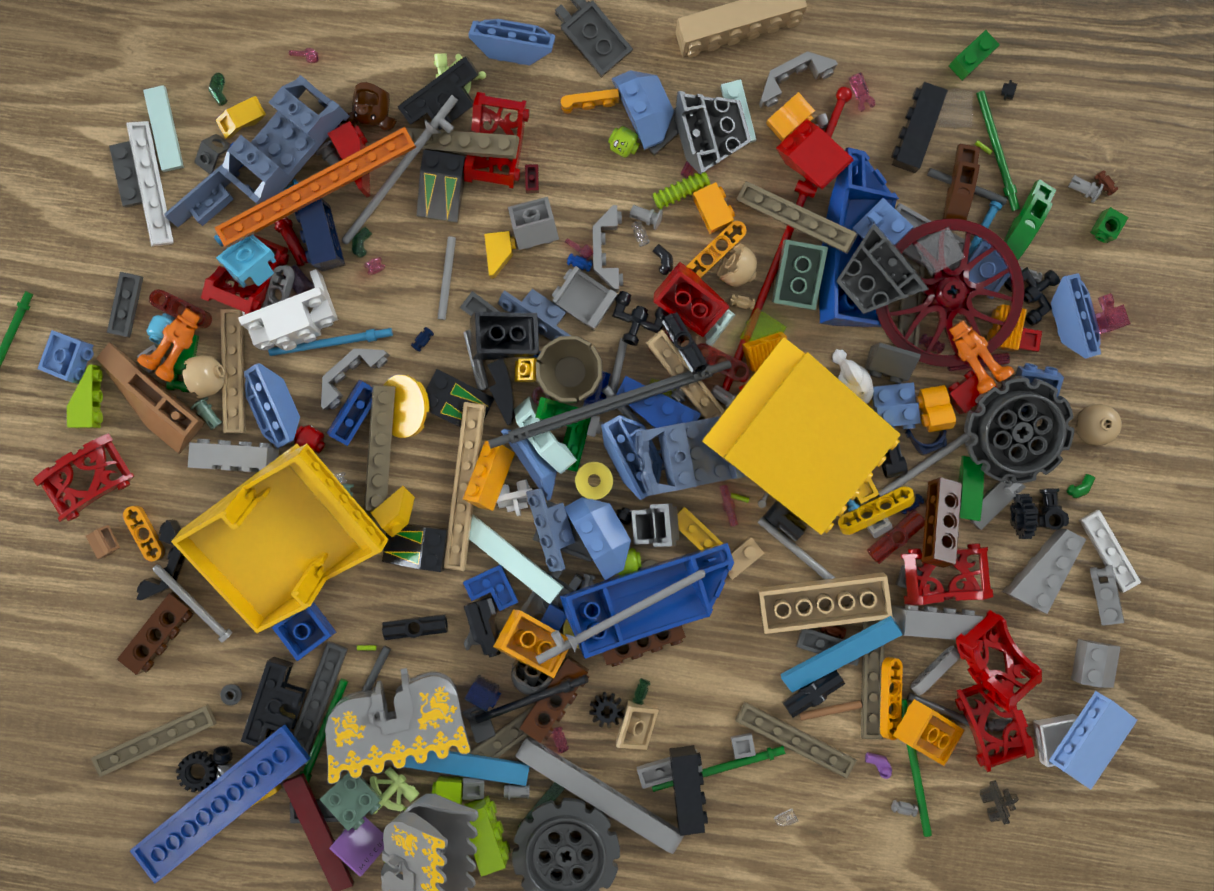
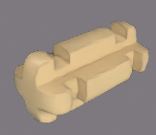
[730,294,755,310]

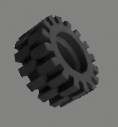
[176,751,218,792]

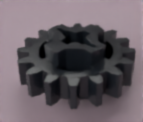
[1010,494,1038,539]

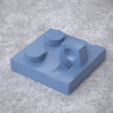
[852,198,913,245]
[967,240,1010,299]

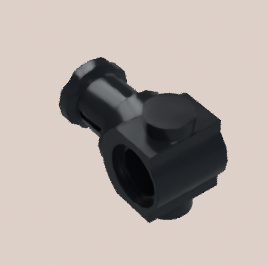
[1038,488,1069,530]

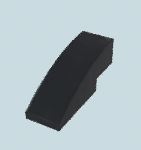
[487,359,514,426]

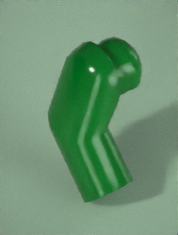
[1067,474,1095,499]

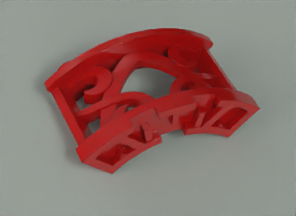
[464,92,530,189]
[201,234,289,315]
[33,433,134,522]
[901,543,993,605]
[956,610,1042,713]
[955,675,1035,773]

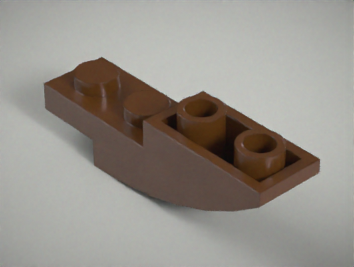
[943,143,980,232]

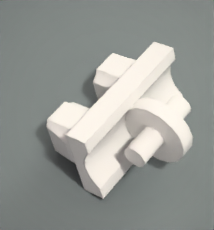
[496,480,532,516]

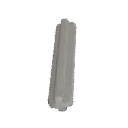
[463,330,489,390]

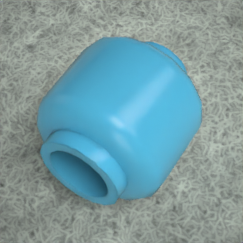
[147,313,175,345]

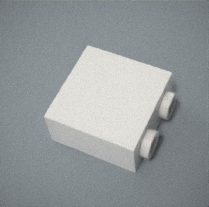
[1033,714,1078,767]

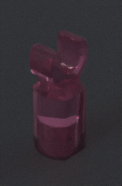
[849,72,875,112]

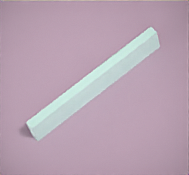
[469,514,563,604]

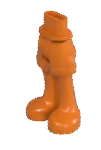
[137,308,201,382]
[949,320,1015,394]

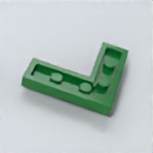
[535,397,591,472]

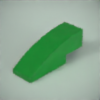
[958,456,984,521]

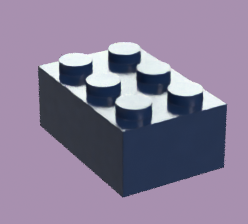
[295,198,345,271]

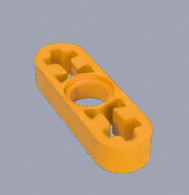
[123,506,165,562]

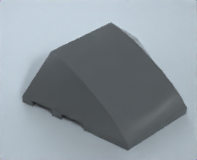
[675,91,751,174]
[836,223,928,314]

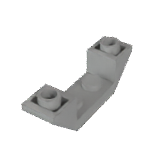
[759,51,837,108]
[593,205,623,292]
[321,349,390,410]

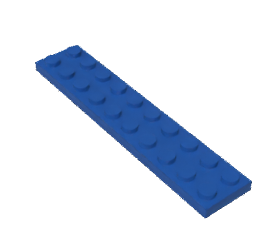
[130,725,311,884]

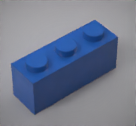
[326,380,373,446]

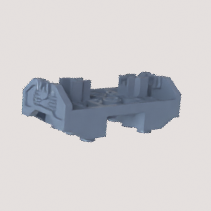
[219,75,350,205]
[635,416,747,495]

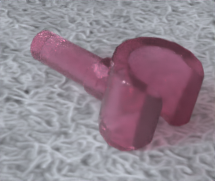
[289,48,318,63]
[565,238,593,259]

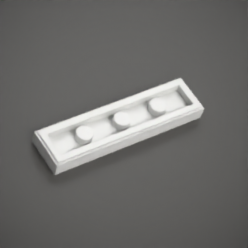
[1079,510,1141,593]

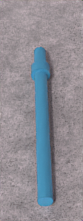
[268,328,393,356]

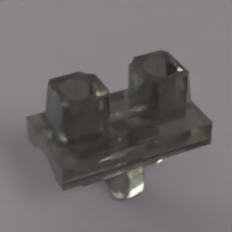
[980,780,1019,825]

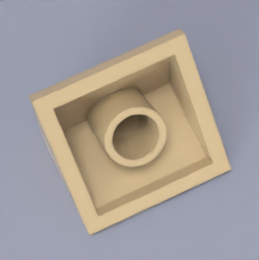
[616,700,659,750]

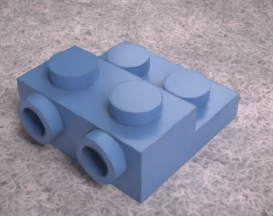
[37,330,94,384]
[1015,363,1064,412]
[872,382,921,429]

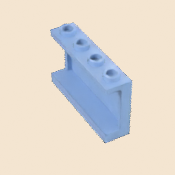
[1049,691,1137,790]

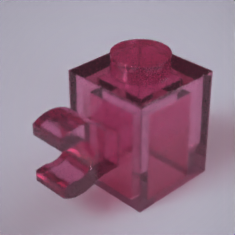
[1095,293,1131,334]

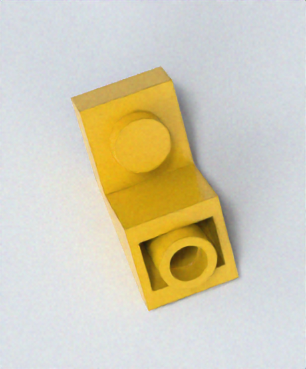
[216,96,266,139]
[514,358,537,382]

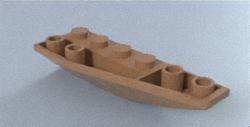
[96,342,206,454]

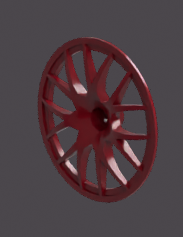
[876,219,1024,367]

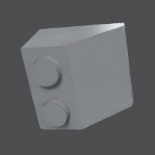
[508,197,559,250]
[1071,639,1121,688]

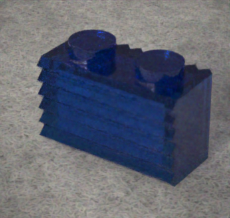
[465,674,501,712]

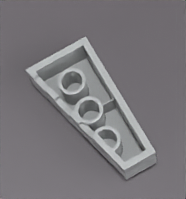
[188,439,279,472]
[1002,529,1086,614]
[891,604,983,641]

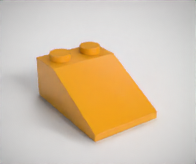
[493,609,569,678]
[893,699,965,766]

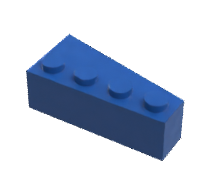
[616,376,701,428]

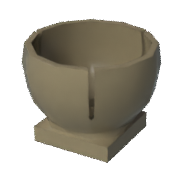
[536,336,603,403]

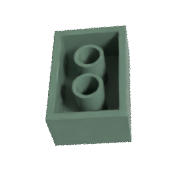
[772,240,828,310]

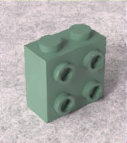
[319,772,382,831]

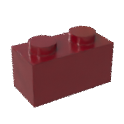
[525,164,539,193]

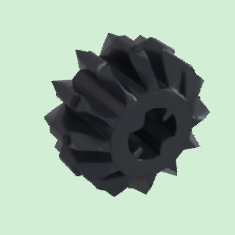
[589,692,625,728]

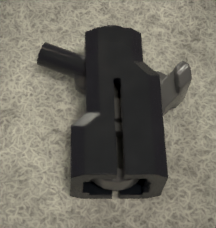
[464,596,501,658]

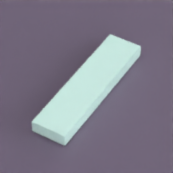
[143,85,184,172]

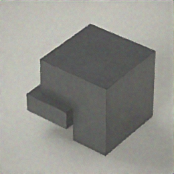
[631,503,680,547]

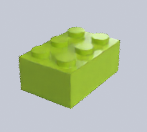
[464,795,511,877]

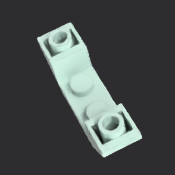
[514,396,577,474]

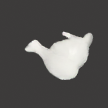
[832,349,874,404]

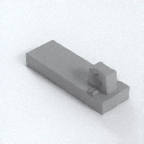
[970,477,1026,530]

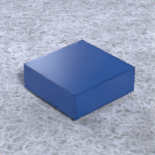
[540,603,567,630]

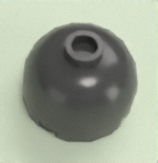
[511,659,553,695]

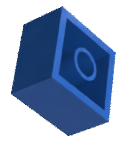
[272,601,337,661]

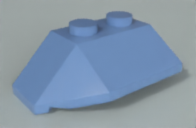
[469,19,555,65]
[612,70,674,150]
[1051,273,1101,359]
[244,363,300,449]
[601,415,663,500]
[501,429,557,501]
[565,497,631,580]

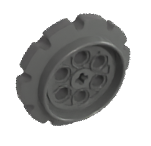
[964,376,1075,484]
[512,798,620,891]

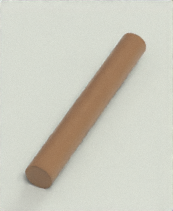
[799,700,862,721]

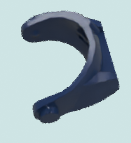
[905,429,947,455]

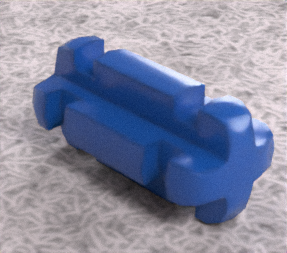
[567,254,593,272]

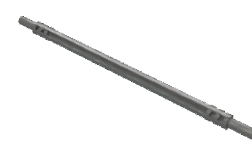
[488,360,732,449]

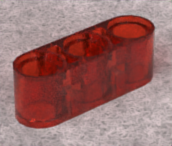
[149,289,212,329]
[697,343,751,383]

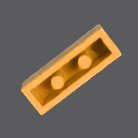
[463,441,515,511]

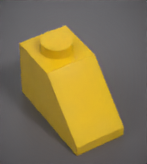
[484,231,516,279]
[371,486,415,537]

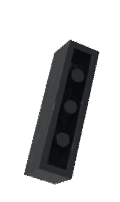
[891,82,948,173]
[669,745,708,836]

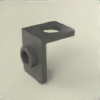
[195,134,231,174]
[462,704,496,744]

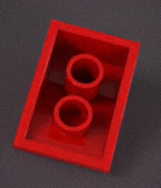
[776,119,854,190]
[328,121,370,198]
[653,262,729,337]

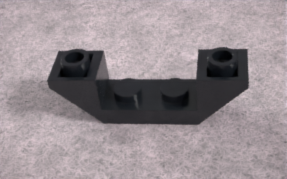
[137,519,186,601]

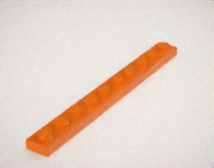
[214,127,416,248]

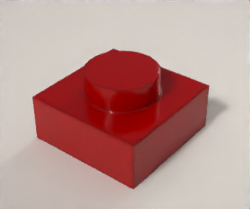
[1019,328,1042,352]

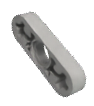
[263,265,295,308]
[910,646,960,696]

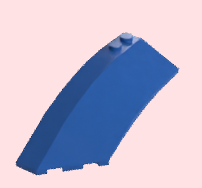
[819,147,899,327]
[560,543,734,659]

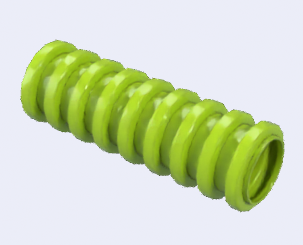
[653,172,710,210]

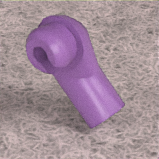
[865,752,892,779]

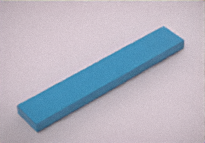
[780,616,903,693]
[404,751,530,786]

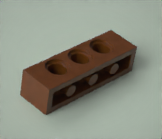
[921,477,962,568]
[117,592,194,675]
[602,625,686,667]
[519,656,589,743]

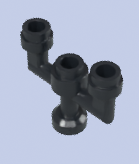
[1004,267,1060,326]
[612,291,669,346]

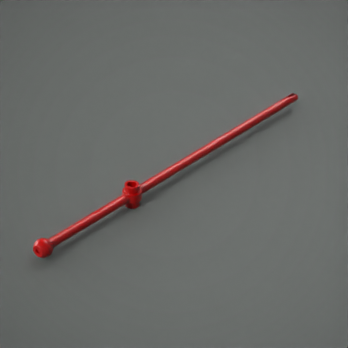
[722,87,852,391]

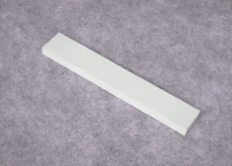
[127,121,174,247]

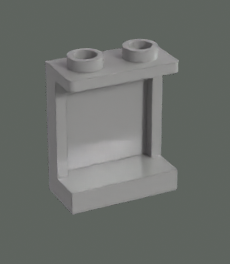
[552,266,618,331]

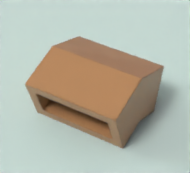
[86,525,120,559]

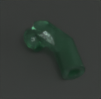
[209,73,228,106]
[352,227,372,258]

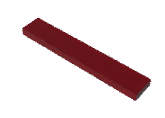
[282,773,354,891]

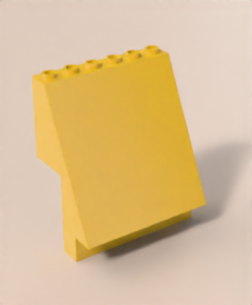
[702,337,901,535]
[171,443,389,633]

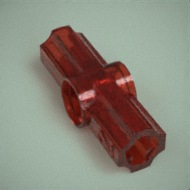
[866,510,925,564]

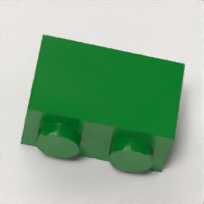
[949,30,1000,81]

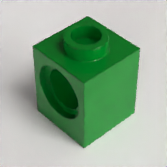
[1090,207,1129,243]

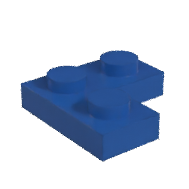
[463,565,519,611]

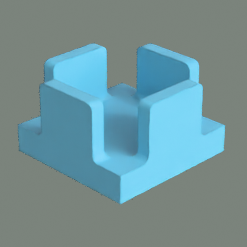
[216,235,276,288]

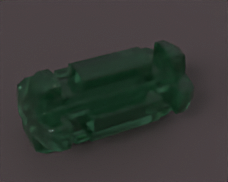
[633,678,650,705]

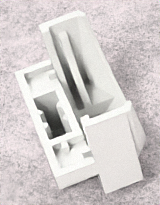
[238,269,338,350]

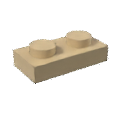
[728,537,765,580]

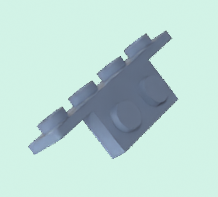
[164,164,240,227]
[498,289,571,341]
[526,488,575,572]

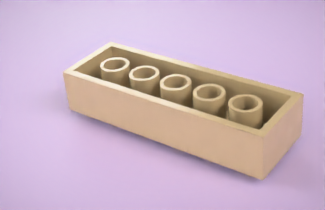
[675,0,807,57]
[758,572,893,634]

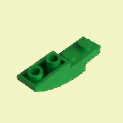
[1004,179,1056,260]

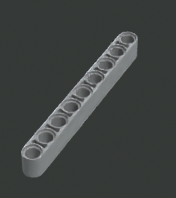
[516,737,685,854]

